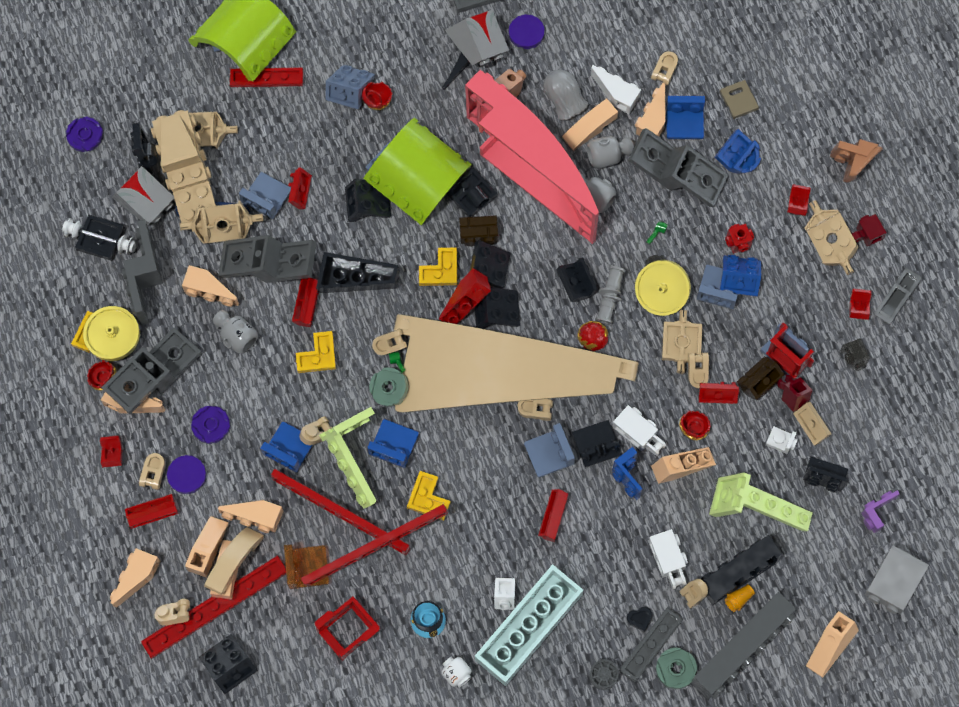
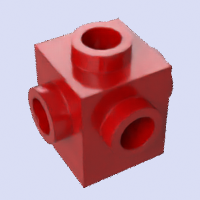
[725,223,754,254]

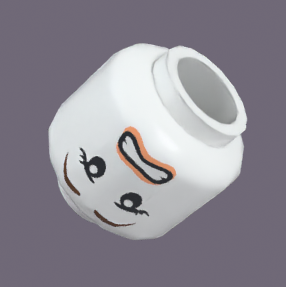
[442,657,472,688]

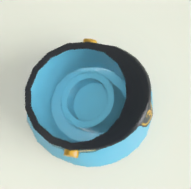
[410,601,446,638]

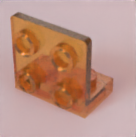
[284,544,329,589]

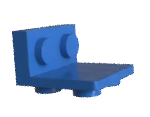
[666,96,705,139]
[720,255,761,297]
[367,419,419,468]
[260,422,313,473]
[612,447,642,500]

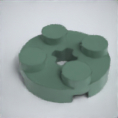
[369,367,408,407]
[656,648,697,689]

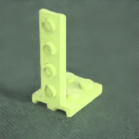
[319,407,376,509]
[709,473,812,531]

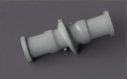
[595,265,626,325]

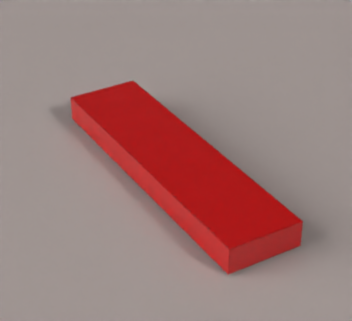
[230,67,303,87]

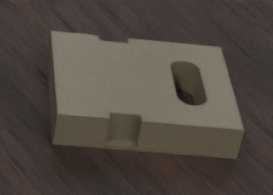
[720,80,759,119]

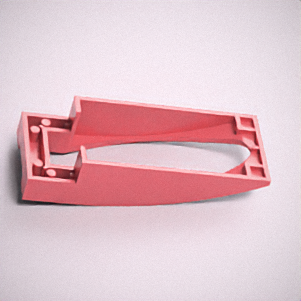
[465,70,599,244]

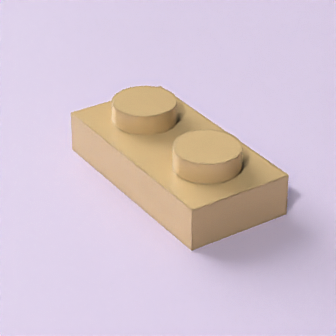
[793,402,831,446]

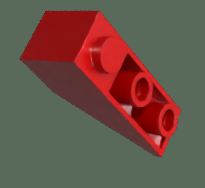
[439,268,491,324]

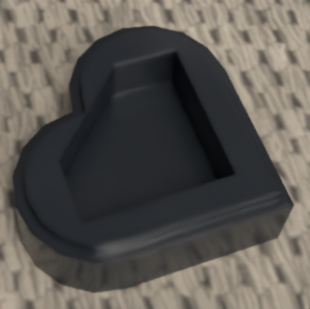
[626,607,652,632]

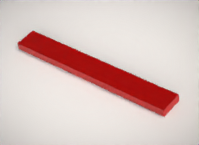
[271,469,410,555]
[301,504,449,586]
[141,555,288,659]

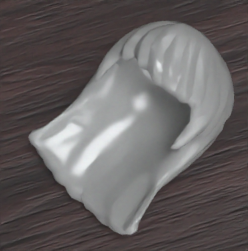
[543,69,589,120]

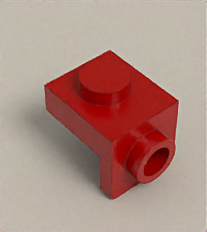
[787,184,811,216]
[849,288,871,320]
[100,436,123,468]

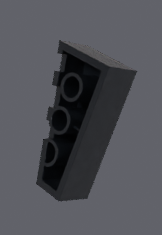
[316,252,400,293]
[701,535,783,606]

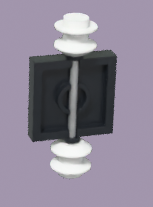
[62,215,137,261]

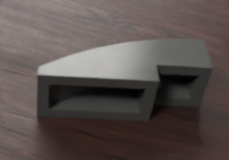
[874,267,922,325]

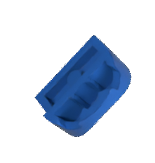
[715,129,761,174]

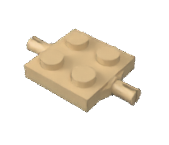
[662,310,702,374]

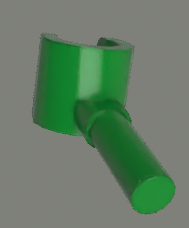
[646,222,668,245]
[389,352,405,373]

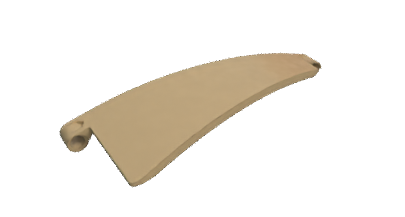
[394,314,639,412]

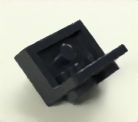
[556,257,597,302]

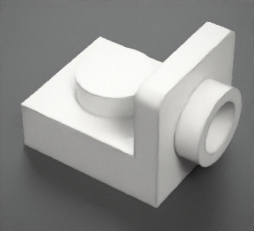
[766,426,798,454]
[494,578,515,610]

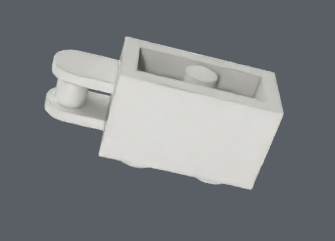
[612,405,666,456]
[648,529,688,589]

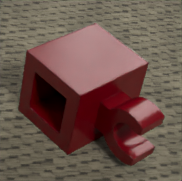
[852,214,887,247]
[777,374,813,412]

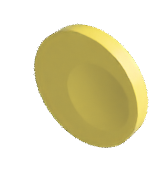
[635,260,691,316]
[83,306,140,361]

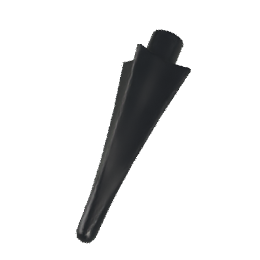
[442,52,471,90]

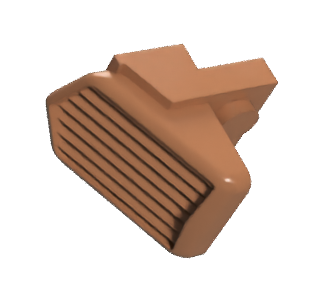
[830,139,883,183]

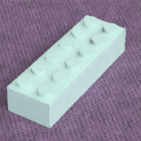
[474,564,583,686]

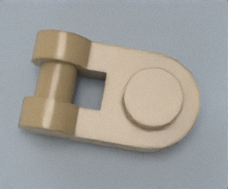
[651,51,678,85]
[372,329,407,355]
[688,353,709,388]
[517,399,553,421]
[299,416,333,445]
[139,453,165,490]
[679,579,708,609]
[154,599,190,626]

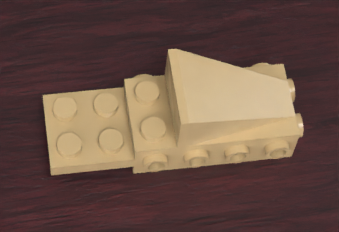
[151,110,216,223]

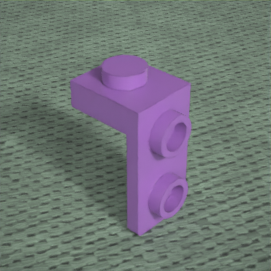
[861,490,900,533]

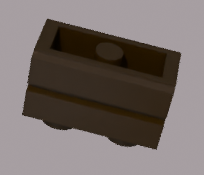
[459,215,498,246]
[737,356,784,400]

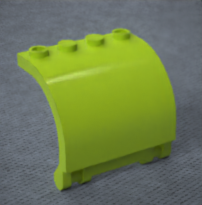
[188,0,296,81]
[363,118,472,225]

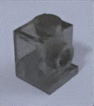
[840,338,870,371]

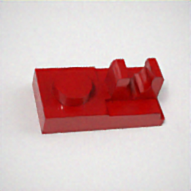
[288,167,312,209]
[698,382,739,404]

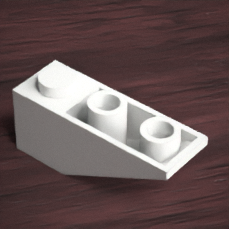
[591,65,641,114]

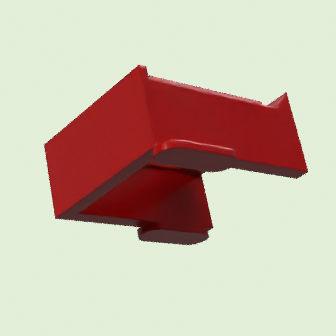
[766,323,814,379]
[315,596,380,661]

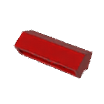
[292,278,319,328]
[538,489,568,542]
[125,494,179,529]

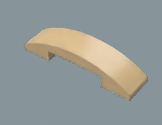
[204,527,264,595]

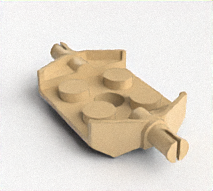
[189,112,238,149]
[805,200,858,275]
[180,201,263,244]

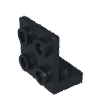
[345,179,391,222]
[474,287,520,329]
[803,456,848,493]
[199,634,258,695]

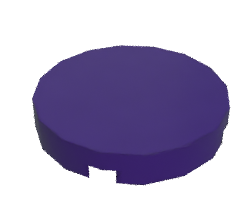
[509,14,545,49]
[66,117,103,152]
[191,406,230,444]
[167,455,207,494]

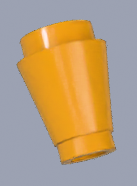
[725,584,755,612]

